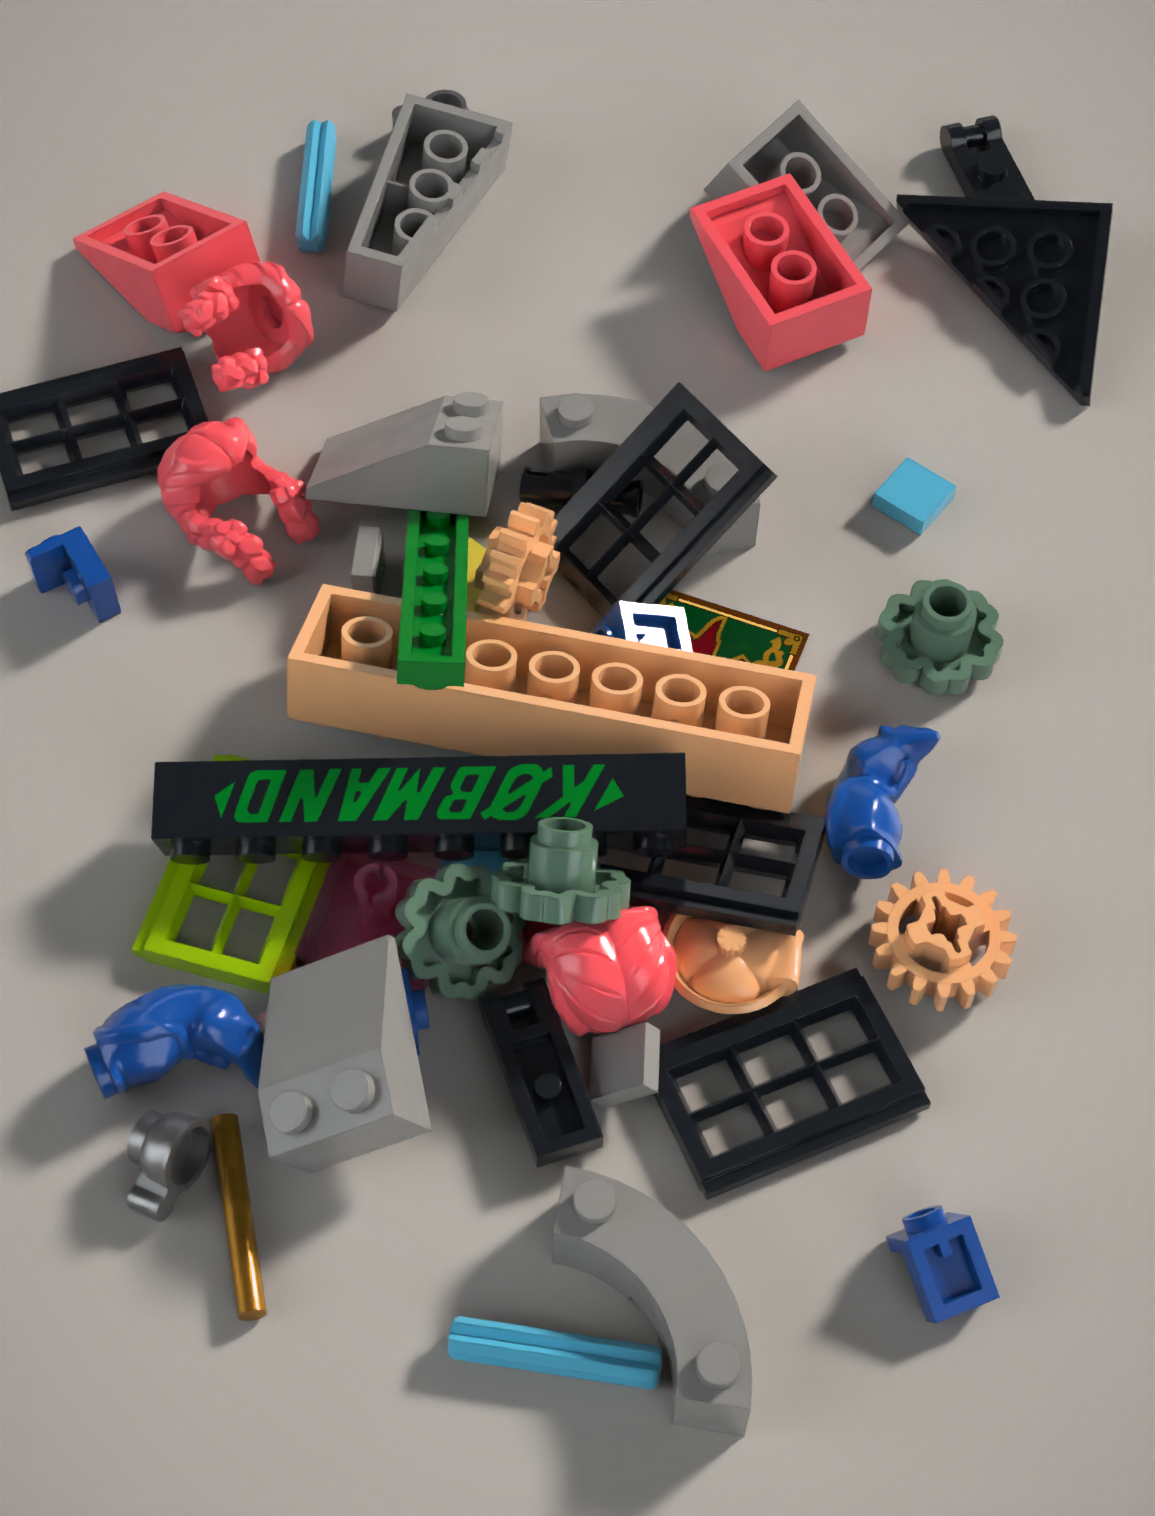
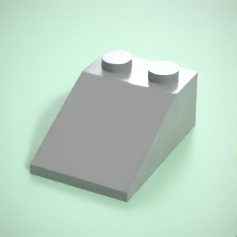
[703,99,909,271]
[306,392,504,517]
[258,934,432,1173]

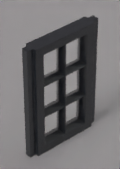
[0,347,209,511]
[553,382,778,618]
[600,794,825,936]
[653,967,931,1200]

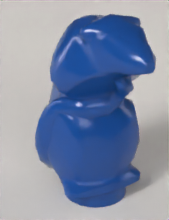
[824,725,940,879]
[84,984,265,1099]

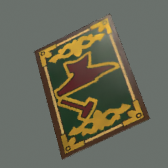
[658,590,810,671]

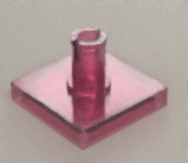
[294,853,438,993]

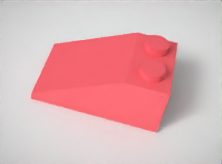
[690,173,872,371]
[72,192,260,333]

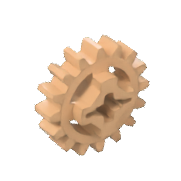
[474,502,560,621]
[868,869,1017,1012]

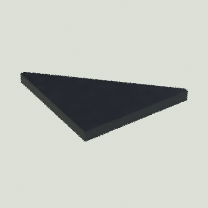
[896,194,1113,406]

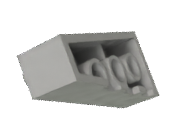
[342,93,513,312]

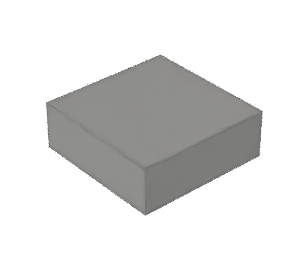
[351,526,386,594]
[589,1021,660,1108]

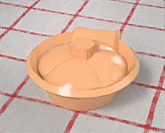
[662,913,804,1014]

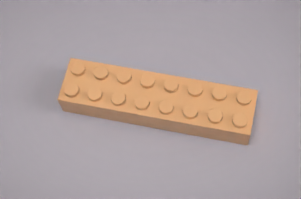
[287,584,817,814]

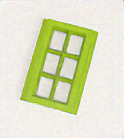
[132,753,335,994]

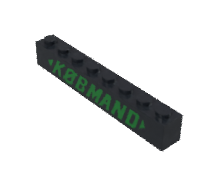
[151,753,687,865]

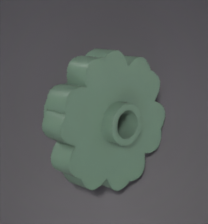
[876,579,1004,696]
[491,817,631,925]
[395,863,527,1000]

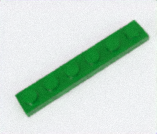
[397,509,469,690]

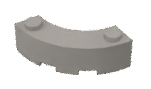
[540,393,761,556]
[553,1165,752,1436]

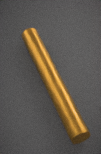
[211,1113,267,1321]

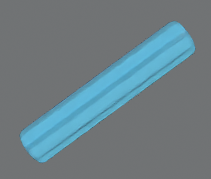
[295,120,337,254]
[447,1316,663,1389]

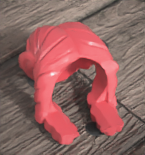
[177,262,314,392]
[157,417,321,585]
[522,905,677,1037]

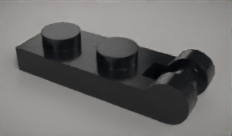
[940,115,1035,200]
[478,977,603,1168]

